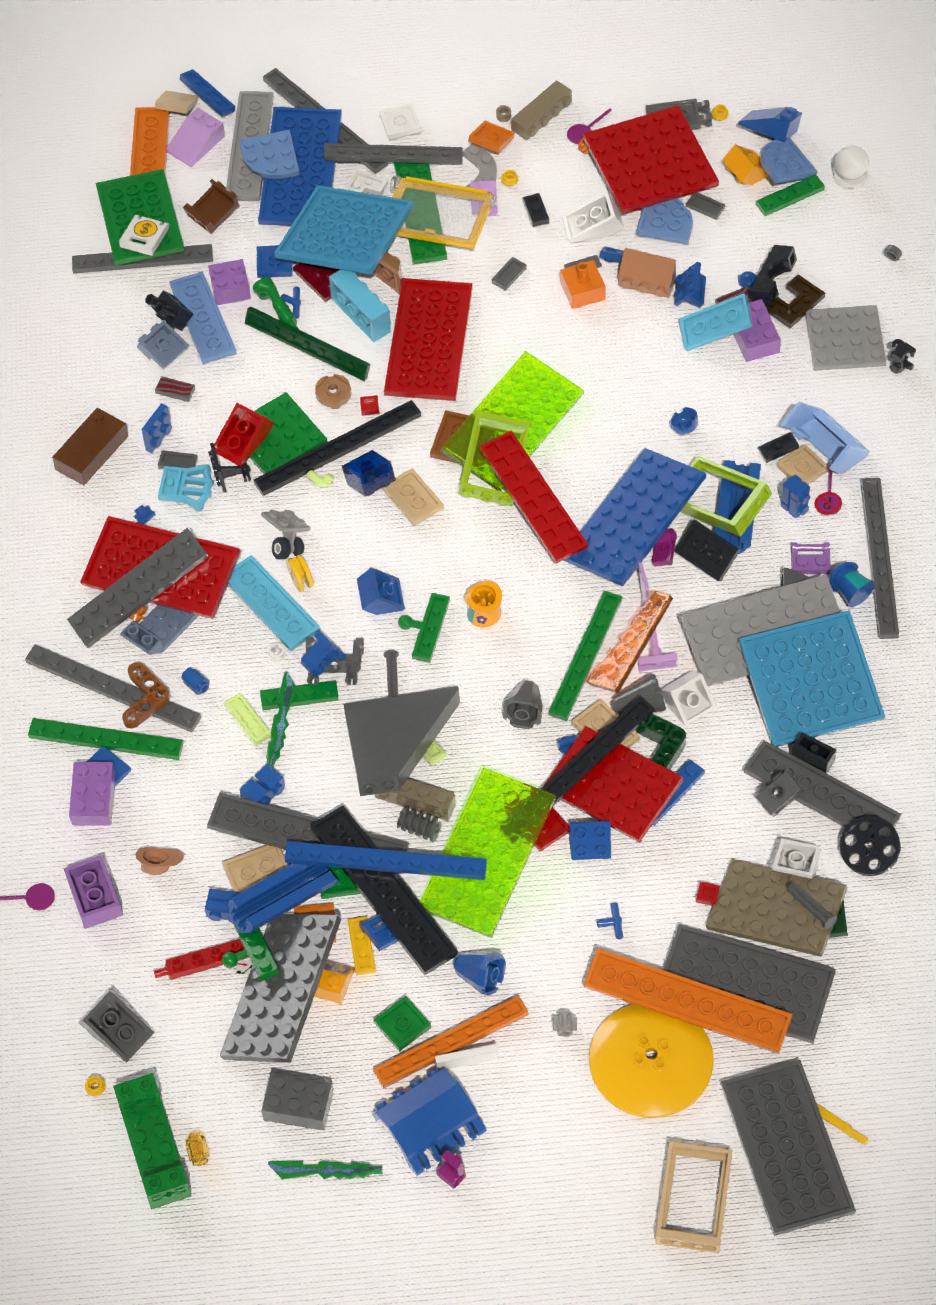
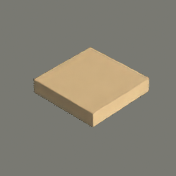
[155,90,198,114]
[777,444,829,485]

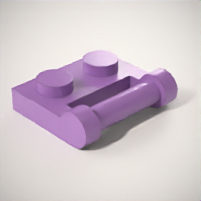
[791,542,831,574]

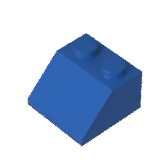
[357,567,405,615]

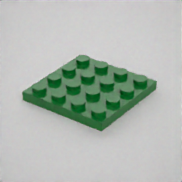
[249,392,328,474]

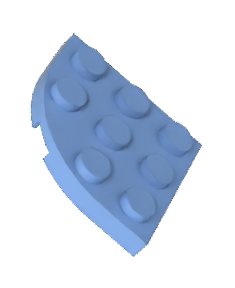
[239,130,300,179]
[760,138,818,183]
[637,198,693,244]

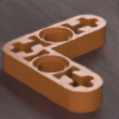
[122,662,170,729]

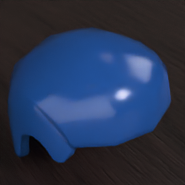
[670,407,698,435]

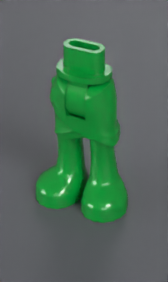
[252,277,299,329]

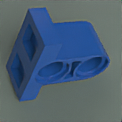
[301,631,347,677]

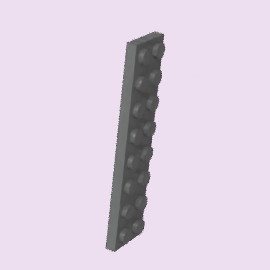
[67,527,209,648]
[744,740,901,842]

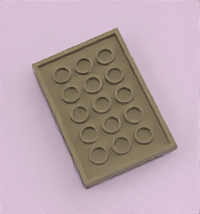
[706,859,847,957]

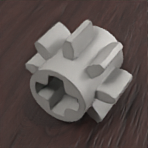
[553,1011,577,1037]

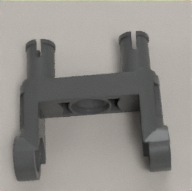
[306,637,364,685]

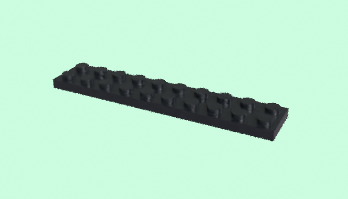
[310,805,458,976]

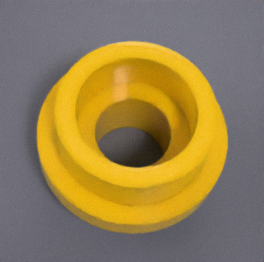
[711,104,729,121]
[501,170,519,186]
[85,1076,106,1097]

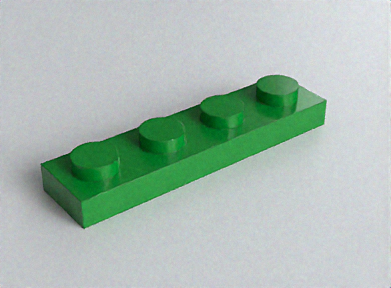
[756,174,825,216]
[260,680,339,711]

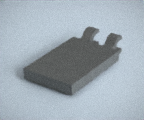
[645,98,712,130]

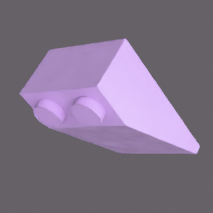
[167,107,225,167]

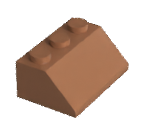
[618,248,676,298]

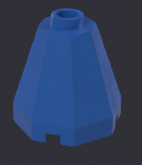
[453,952,506,996]

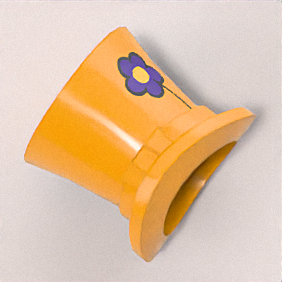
[465,580,502,628]

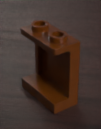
[183,179,239,234]

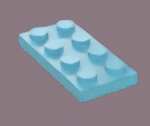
[679,293,753,351]

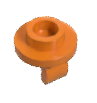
[129,606,147,622]

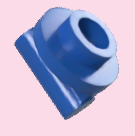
[738,271,756,289]
[133,504,155,525]
[557,735,577,754]

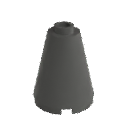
[611,674,666,715]

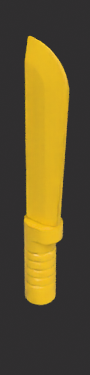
[816,1102,869,1145]

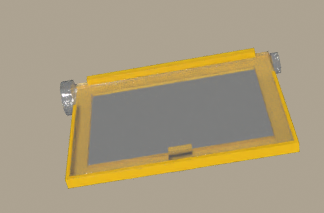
[390,176,497,249]

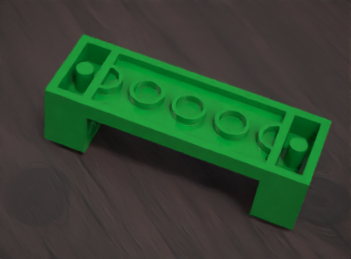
[113,1073,192,1210]

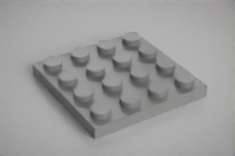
[805,305,886,371]

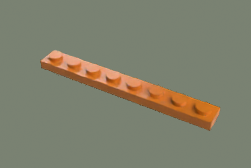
[373,995,529,1089]

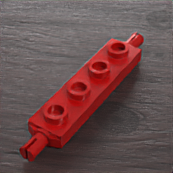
[153,939,249,980]

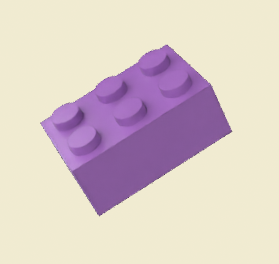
[733,299,781,362]
[69,762,116,826]
[63,855,123,929]

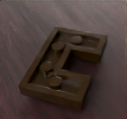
[765,274,826,329]

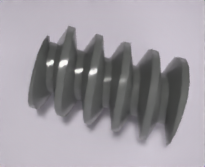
[397,806,441,842]

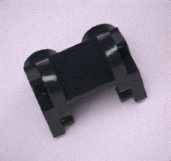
[890,339,916,374]

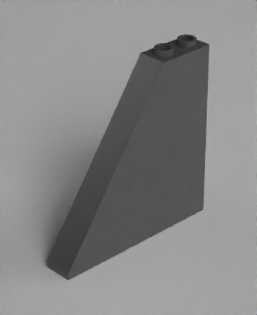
[344,686,460,797]

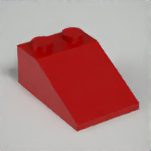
[210,403,274,467]

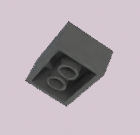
[261,1072,334,1131]

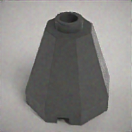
[503,680,543,729]

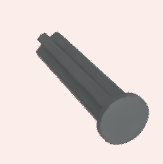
[384,650,399,697]
[788,882,837,929]

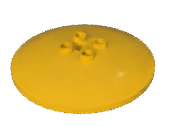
[589,1004,714,1118]

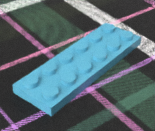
[227,555,321,652]

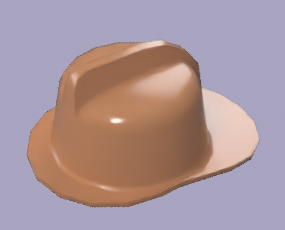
[136,847,184,875]

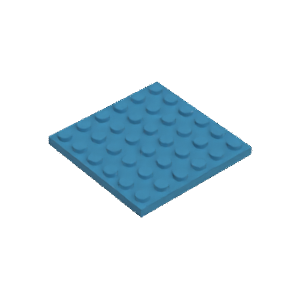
[274,185,414,275]
[738,610,885,747]

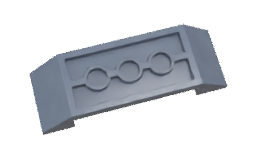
[120,605,199,655]

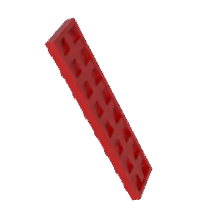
[479,430,589,564]

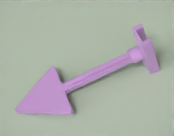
[637,562,678,672]

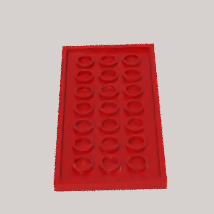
[384,278,473,401]
[80,516,241,619]

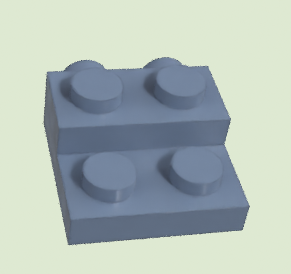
[137,320,189,370]

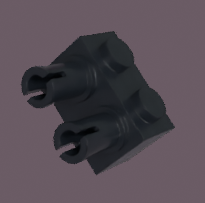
[145,290,194,331]

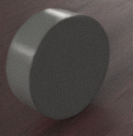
[884,244,902,261]

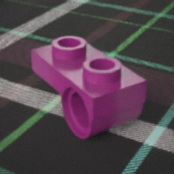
[652,528,677,566]
[436,1150,467,1189]

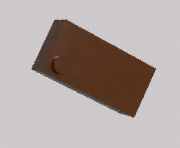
[52,407,129,486]

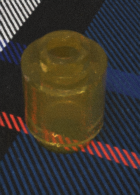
[185,1133,210,1166]

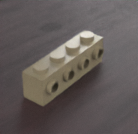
[375,779,456,822]

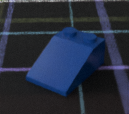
[738,107,802,142]

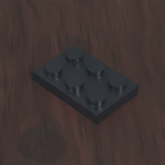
[674,520,740,582]

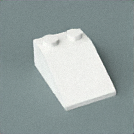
[562,192,624,243]

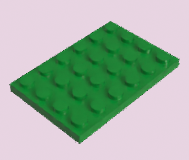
[95,169,184,266]

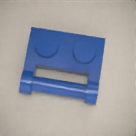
[359,915,398,952]

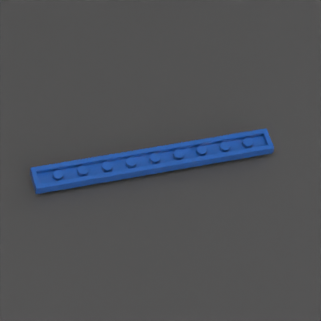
[285,841,487,880]

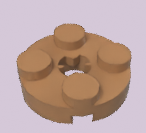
[315,374,352,409]

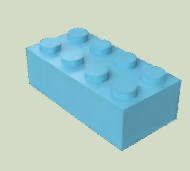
[329,269,391,343]

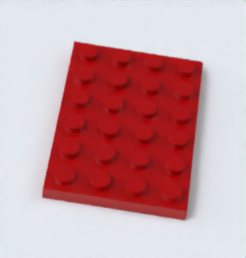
[542,726,683,843]

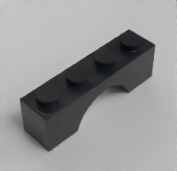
[749,245,797,306]

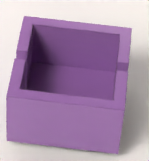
[208,259,251,305]

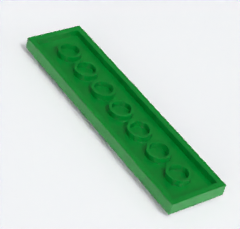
[393,162,448,265]

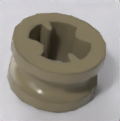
[496,105,512,122]

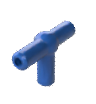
[281,286,301,319]
[596,902,624,940]

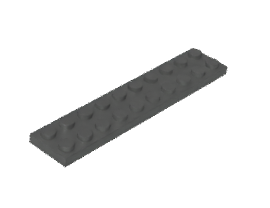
[207,792,409,875]

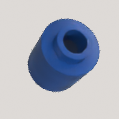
[181,667,209,695]

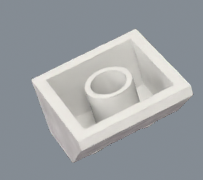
[661,671,717,726]
[772,838,821,879]

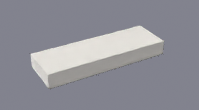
[435,1044,498,1071]

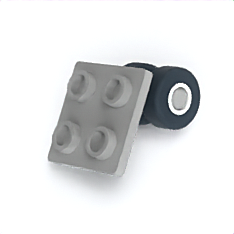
[261,510,311,560]

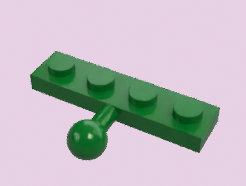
[398,593,450,663]
[222,924,280,982]

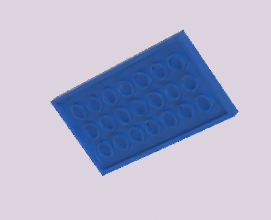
[258,107,342,226]
[563,448,707,587]

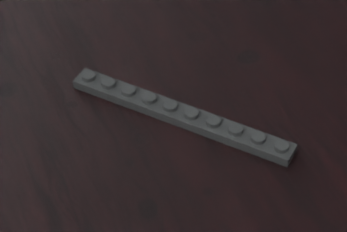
[263,68,388,174]
[861,478,899,639]
[25,644,201,733]

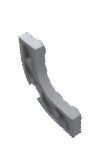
[463,143,497,187]

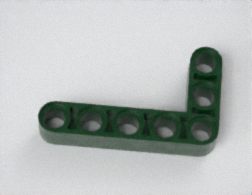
[635,714,686,770]

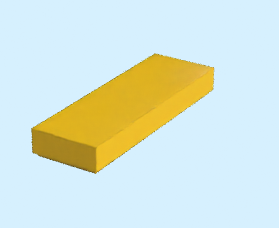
[347,916,376,976]

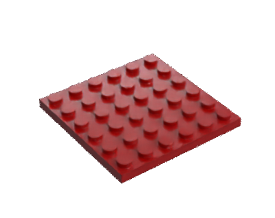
[583,105,719,215]

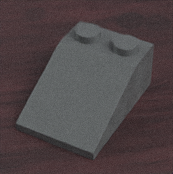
[78,990,155,1063]

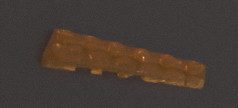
[586,590,673,693]

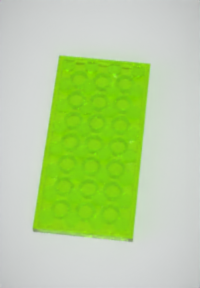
[440,351,585,491]
[420,767,556,938]

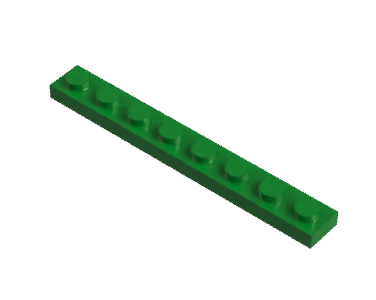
[549,591,622,721]
[28,718,184,760]

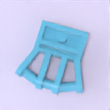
[158,464,214,512]

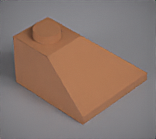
[374,252,402,295]

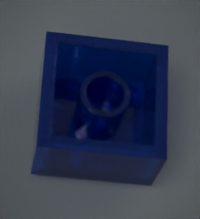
[342,450,396,497]

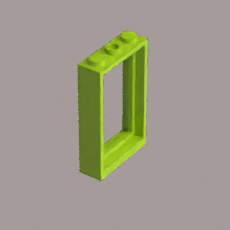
[458,410,531,506]
[680,456,772,537]

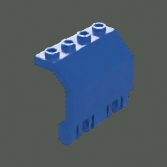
[372,1068,487,1176]

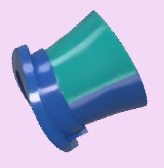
[829,562,874,607]

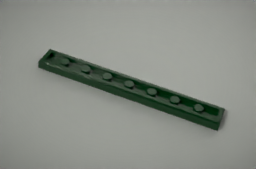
[244,306,371,381]

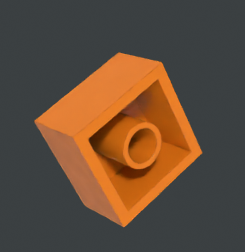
[560,260,606,309]

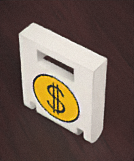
[119,215,169,256]

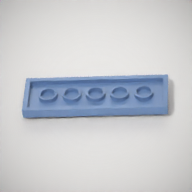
[169,271,237,364]

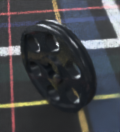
[840,816,901,876]

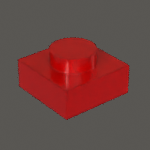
[360,395,380,416]
[696,881,720,906]

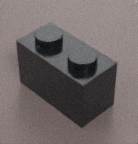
[791,732,837,773]

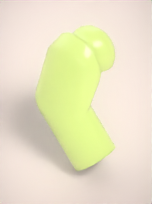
[306,470,334,486]

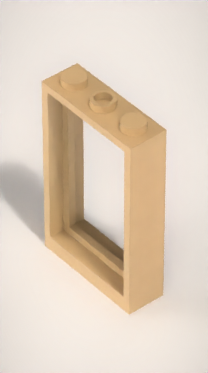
[655,1140,733,1254]

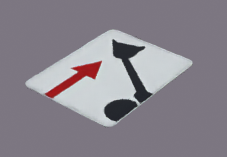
[235,960,252,975]

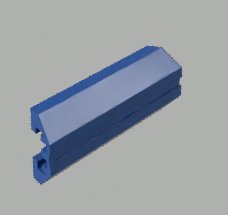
[714,460,761,554]
[228,863,339,933]

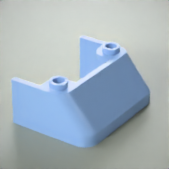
[781,401,870,474]

